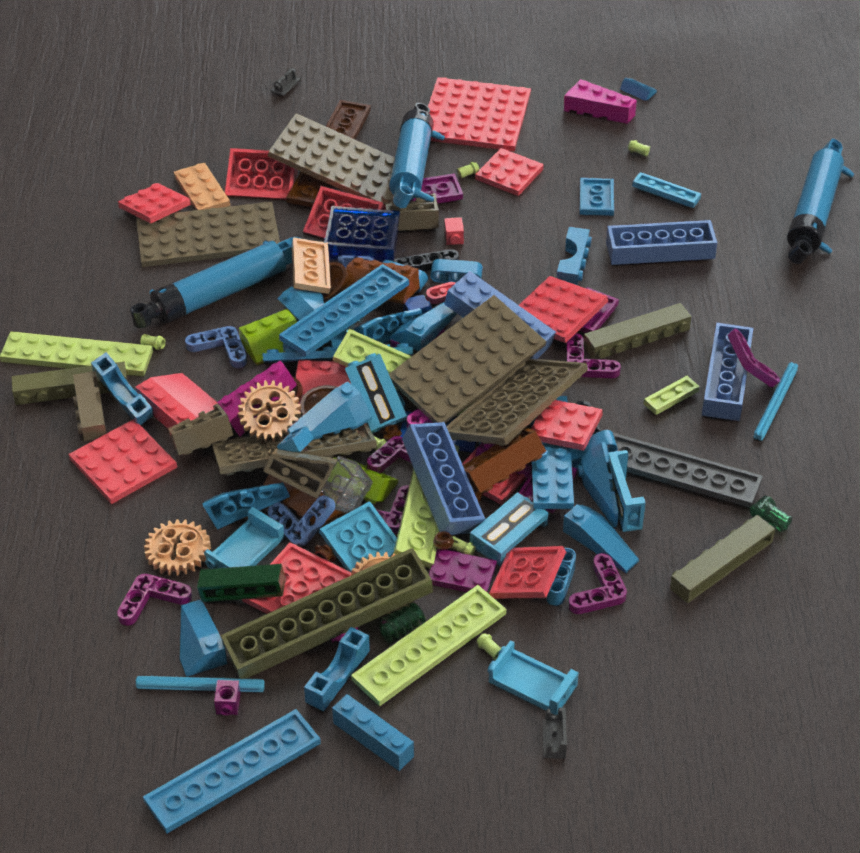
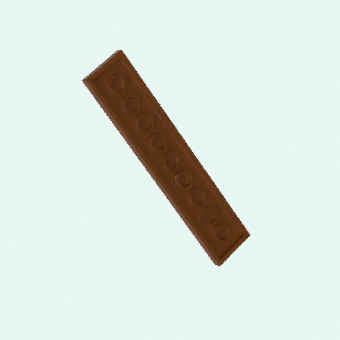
[286,100,371,208]

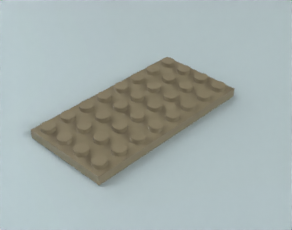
[268,113,395,205]
[136,202,280,267]
[389,295,547,424]
[446,358,588,446]
[212,423,377,475]

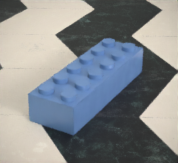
[606,220,717,265]
[444,271,556,359]
[702,323,753,421]
[402,422,485,535]

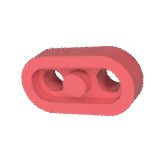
[426,282,455,304]

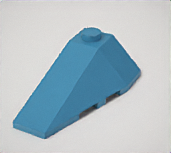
[277,287,324,321]
[390,302,457,351]
[287,381,372,440]
[577,442,618,527]
[563,504,639,573]
[180,599,227,677]

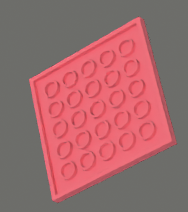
[428,78,531,151]

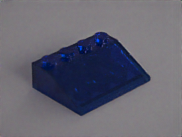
[324,206,400,262]

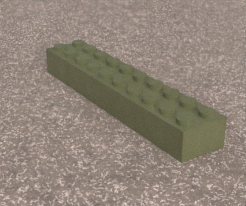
[220,548,433,679]

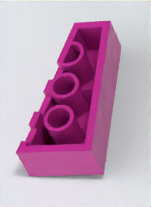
[564,79,637,124]
[217,360,297,436]

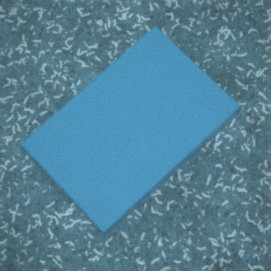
[580,178,614,216]

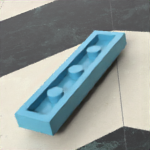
[632,172,701,208]

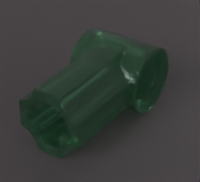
[750,496,792,532]

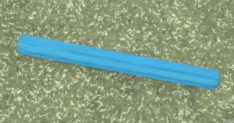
[753,362,798,441]
[136,676,265,692]

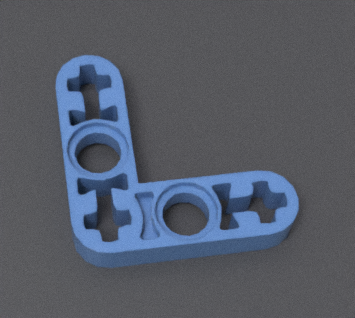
[185,326,247,368]
[268,496,335,546]

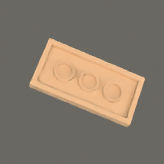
[174,163,230,210]
[292,238,331,294]

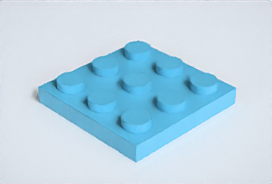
[319,501,397,572]

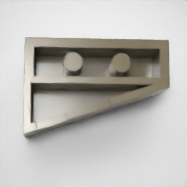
[385,193,439,232]
[73,371,106,441]
[168,404,233,455]
[263,449,338,498]

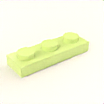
[644,376,700,415]

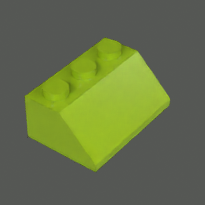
[239,309,297,365]
[328,457,399,504]

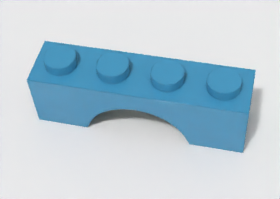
[557,227,592,285]
[91,352,154,425]
[304,627,370,711]

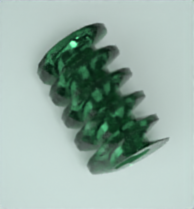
[379,602,426,644]

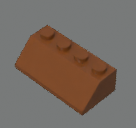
[342,258,420,304]
[463,428,546,493]
[263,474,351,527]

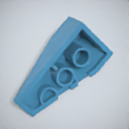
[351,308,422,344]
[203,482,290,529]

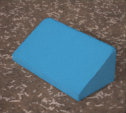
[620,78,657,101]
[277,426,313,452]

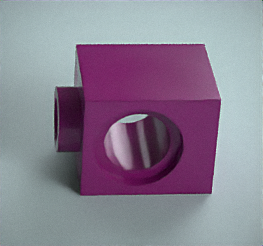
[214,680,240,716]

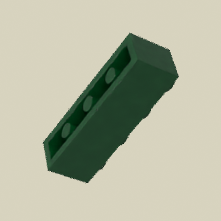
[197,564,286,602]

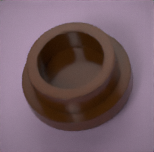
[433,531,454,550]

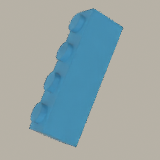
[332,694,414,771]

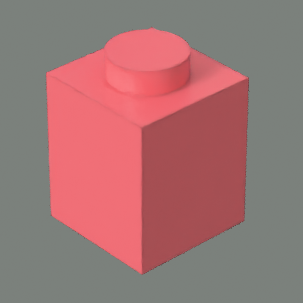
[444,217,464,245]

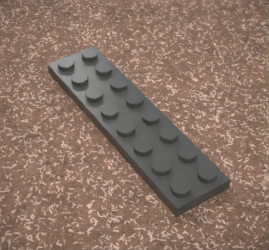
[613,433,763,508]

